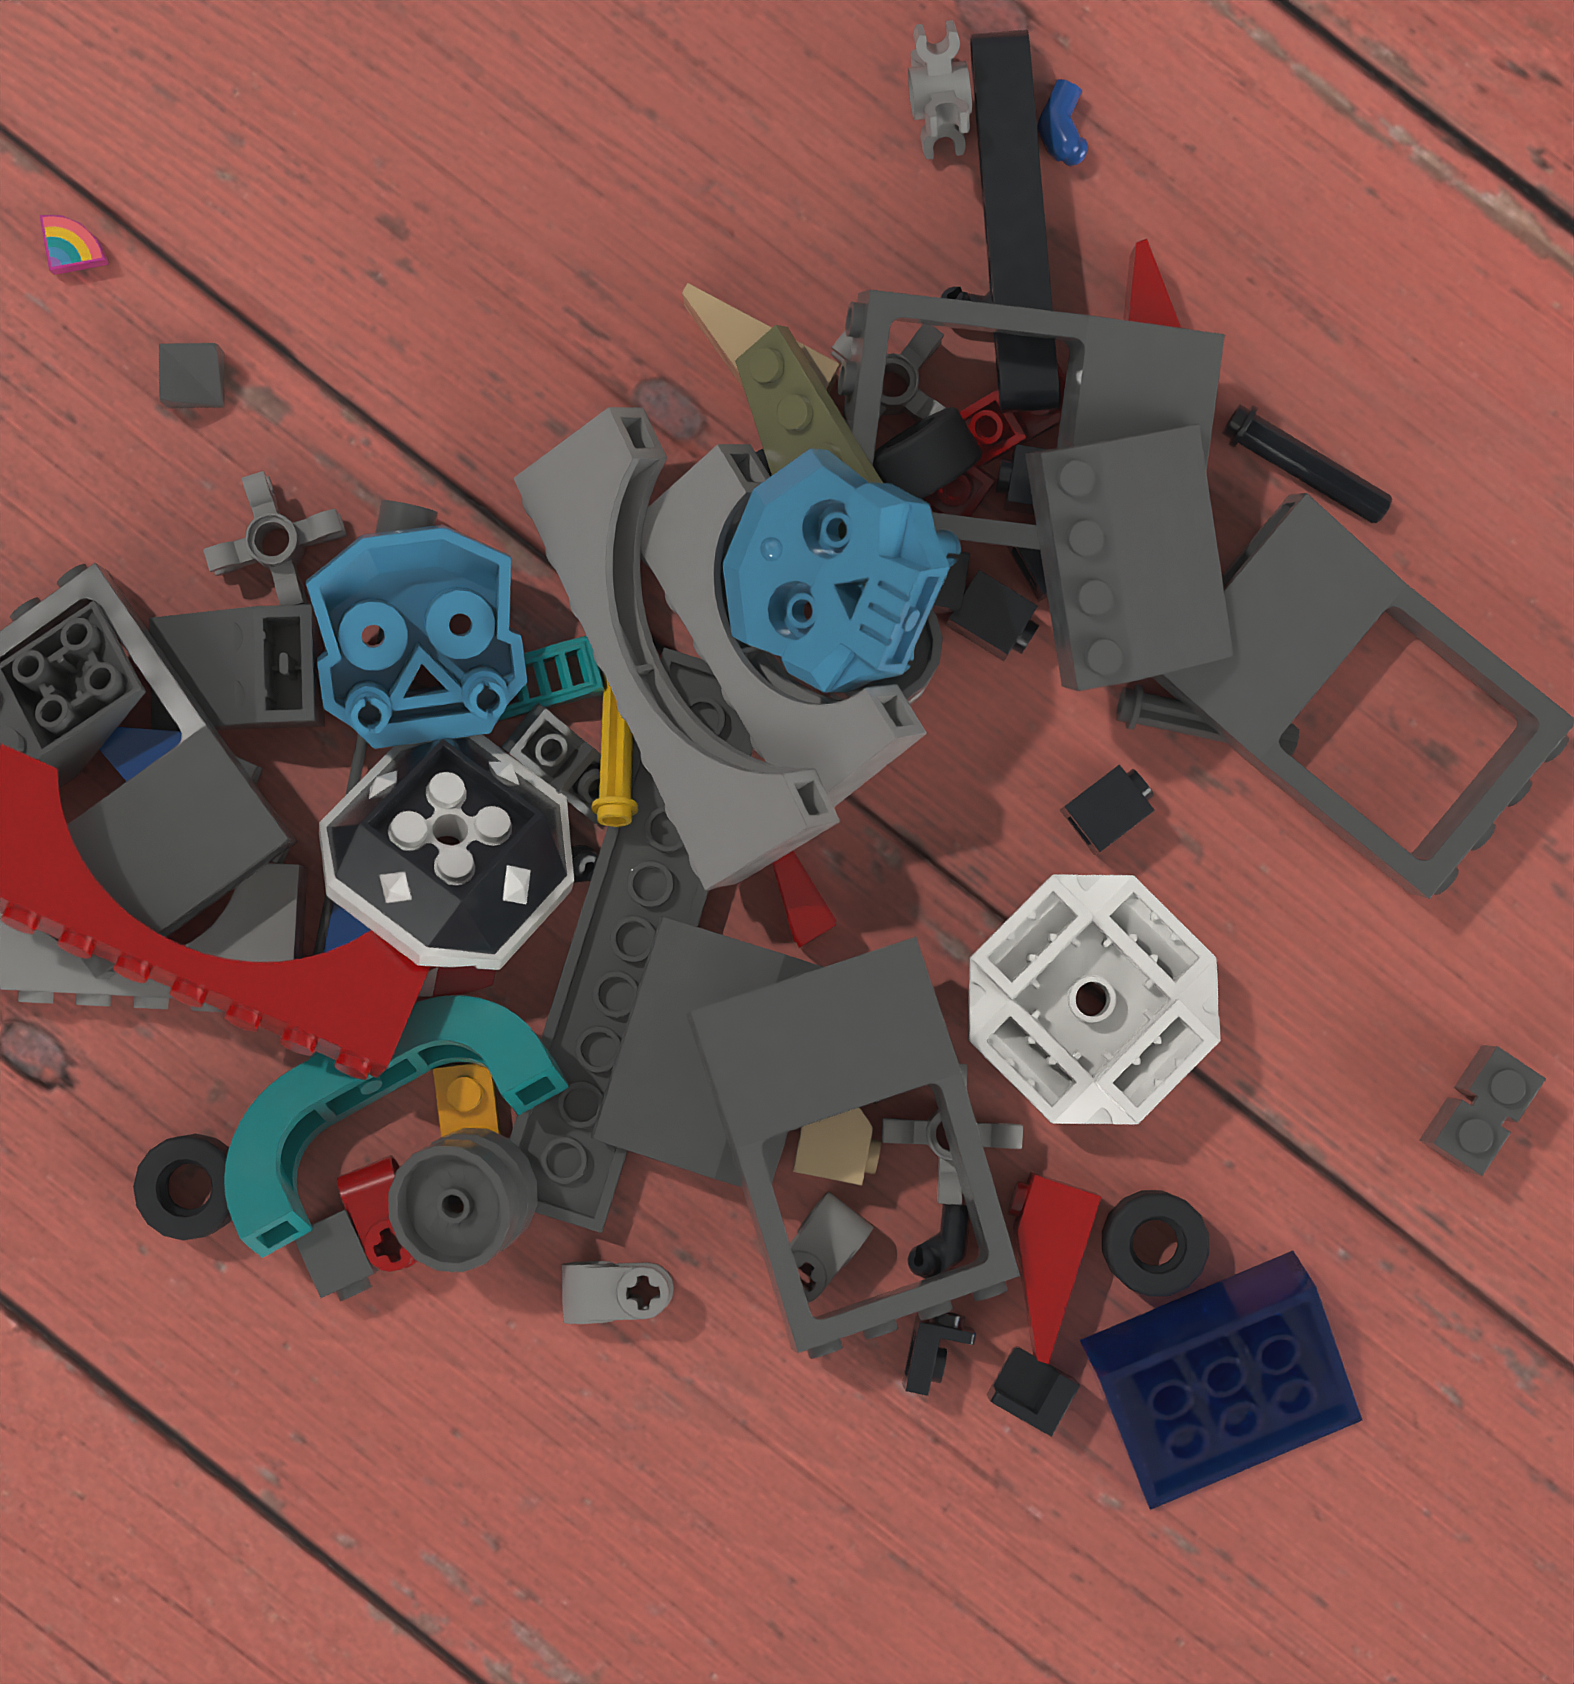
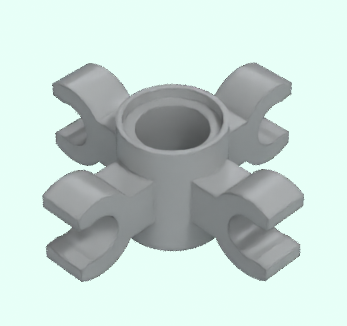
[908,20,972,159]
[831,324,946,422]
[203,471,347,605]
[882,1064,1023,1205]

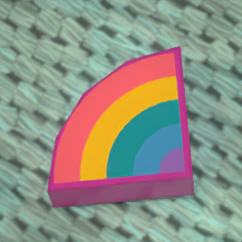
[39,215,110,275]

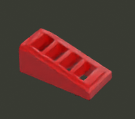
[772,851,837,948]

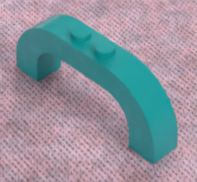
[224,995,569,1258]

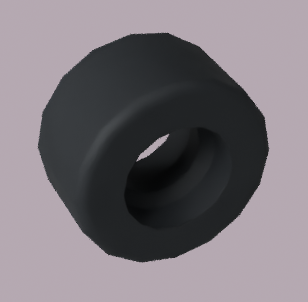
[873,407,982,500]
[133,1133,232,1241]
[1102,1190,1209,1297]

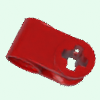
[337,1155,418,1272]

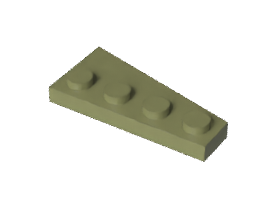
[735,325,883,540]

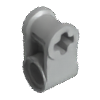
[790,1191,874,1302]
[561,1261,674,1324]

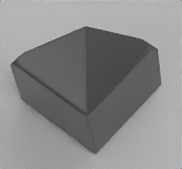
[159,343,224,409]

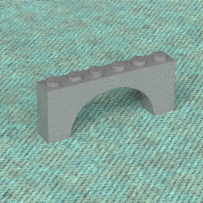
[640,444,927,807]
[0,863,308,1012]

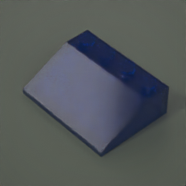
[1080,1250,1362,1510]

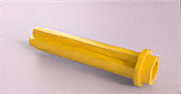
[592,674,638,827]

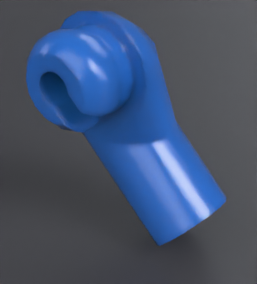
[1037,79,1088,166]

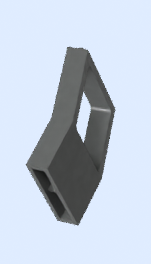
[838,290,1225,550]
[1152,493,1574,899]
[0,563,297,979]
[686,937,1020,1359]

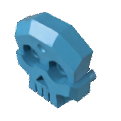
[722,448,961,693]
[306,525,527,749]

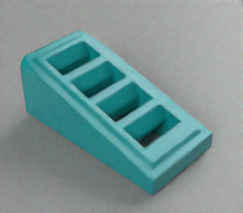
[497,635,604,722]

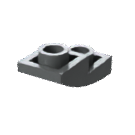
[501,702,601,824]

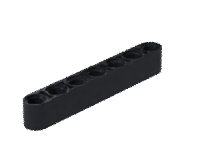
[970,30,1059,414]

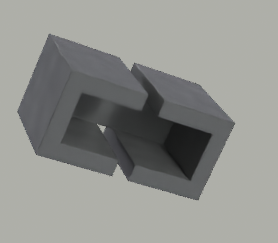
[1419,1045,1546,1176]

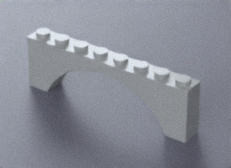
[513,407,840,890]

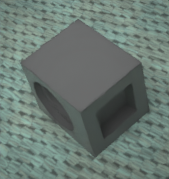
[295,1209,379,1301]

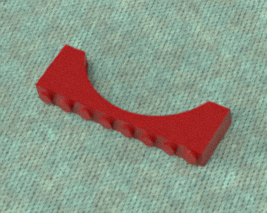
[0,744,431,1080]

